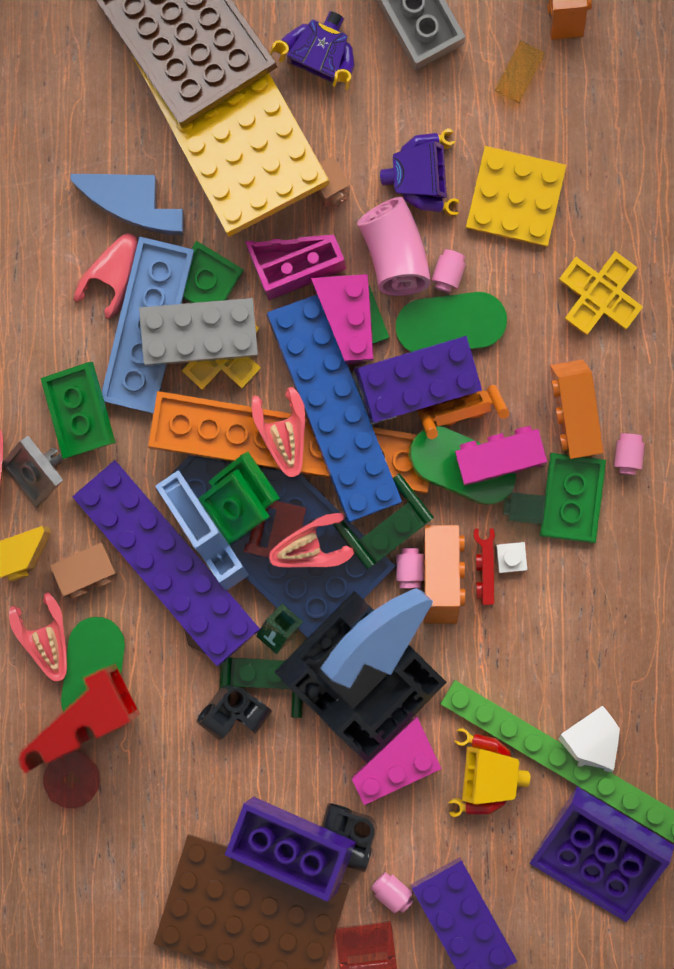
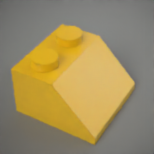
[0,526,51,581]

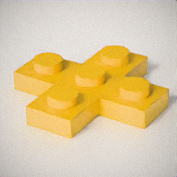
[559,251,643,336]
[182,324,261,391]

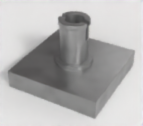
[2,436,63,507]

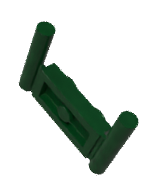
[333,473,434,569]
[219,657,303,718]

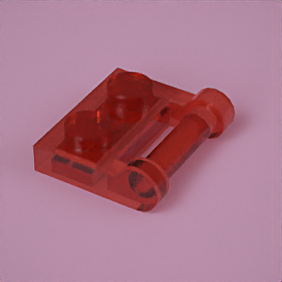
[244,501,306,557]
[335,921,397,969]

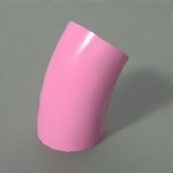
[357,197,431,296]

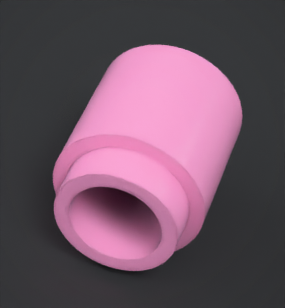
[431,249,466,293]
[614,433,645,475]
[396,548,424,588]
[371,872,413,914]

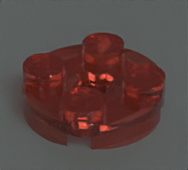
[43,751,101,808]

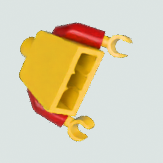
[448,729,530,817]

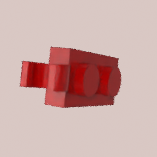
[473,528,495,605]

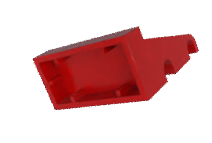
[19,663,140,774]

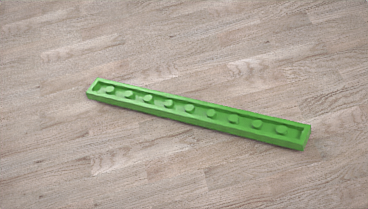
[440,680,674,843]

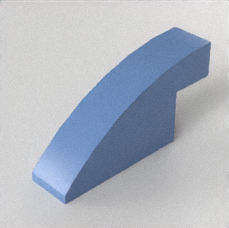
[70,174,184,236]
[155,470,249,590]
[321,588,434,688]

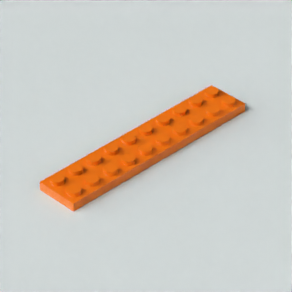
[148,391,429,494]

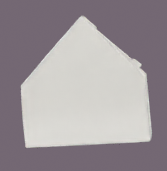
[558,706,620,772]

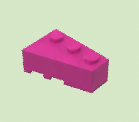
[245,235,346,301]
[311,274,374,365]
[455,426,547,486]
[352,716,441,805]

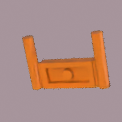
[417,385,509,439]

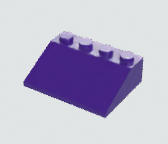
[530,787,674,922]

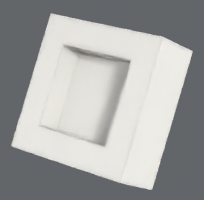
[496,542,527,573]

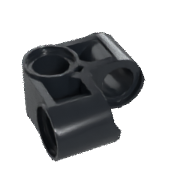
[196,685,272,740]
[321,803,377,872]

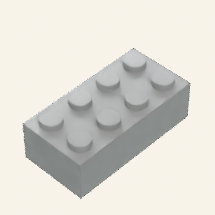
[376,0,466,71]
[139,298,258,366]

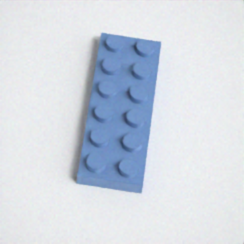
[102,236,195,414]

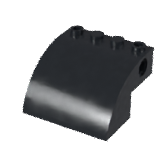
[275,591,447,763]

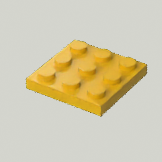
[466,146,566,247]

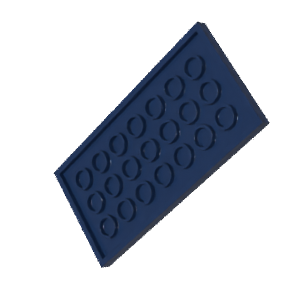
[156,455,395,638]

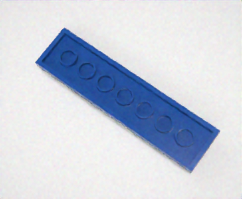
[266,295,402,523]

